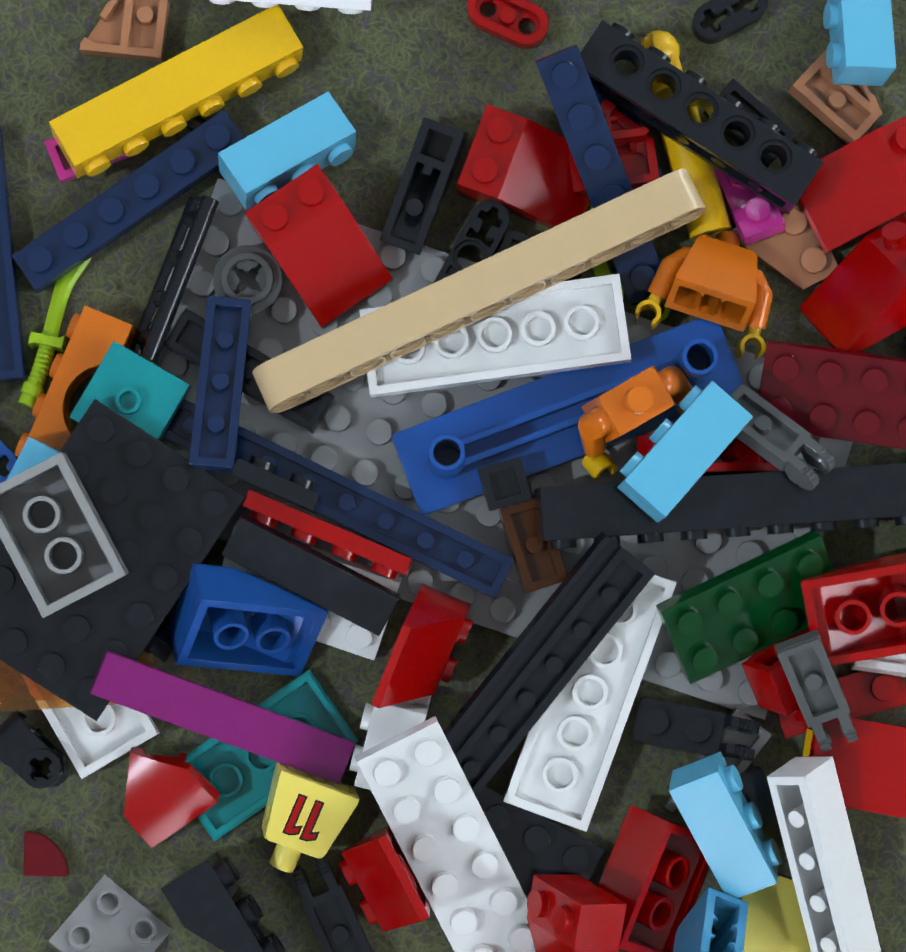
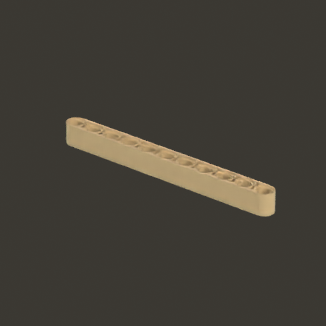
[252,169,706,414]

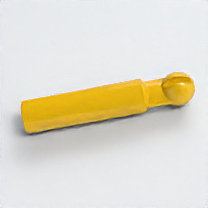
[640,30,732,241]

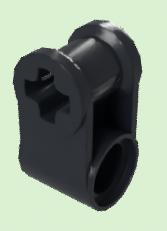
[0,709,70,789]

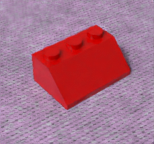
[598,805,709,952]

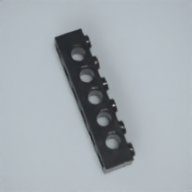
[580,20,824,214]

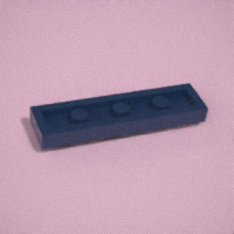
[189,295,252,473]

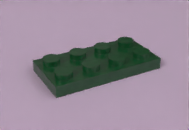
[656,530,834,684]

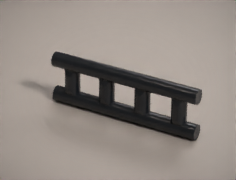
[129,195,219,363]

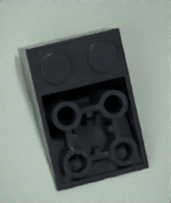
[161,851,286,952]

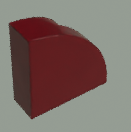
[23,831,69,877]

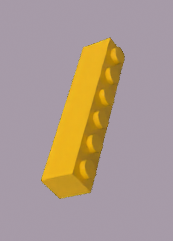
[49,4,303,178]

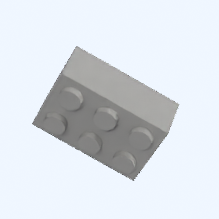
[0,452,129,618]

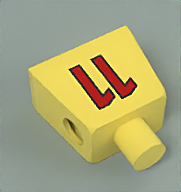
[262,762,360,873]

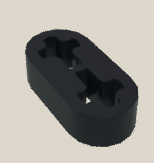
[691,0,768,44]

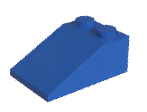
[168,563,328,676]

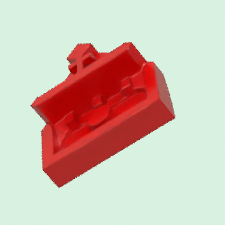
[568,98,660,197]
[124,747,220,848]

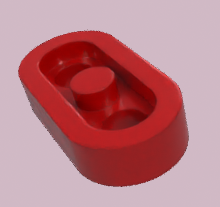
[467,0,548,49]

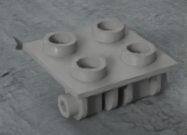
[48,875,172,952]

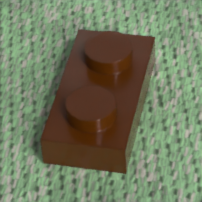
[498,498,567,594]

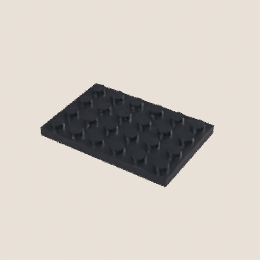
[0,399,245,721]

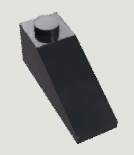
[379,117,469,255]

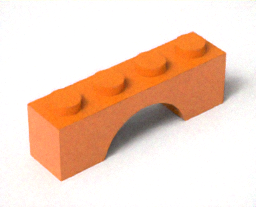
[15,305,137,457]

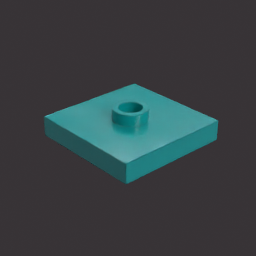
[70,341,192,441]

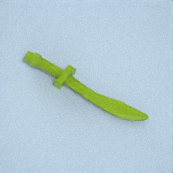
[18,257,92,409]

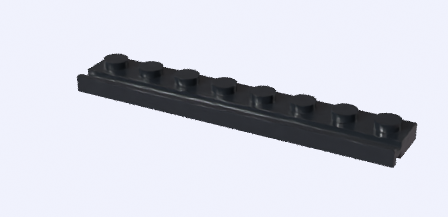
[443,532,655,797]

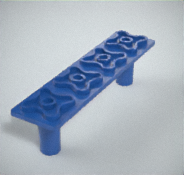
[392,318,744,515]

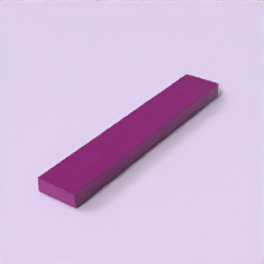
[90,650,356,784]

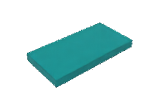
[186,669,359,842]

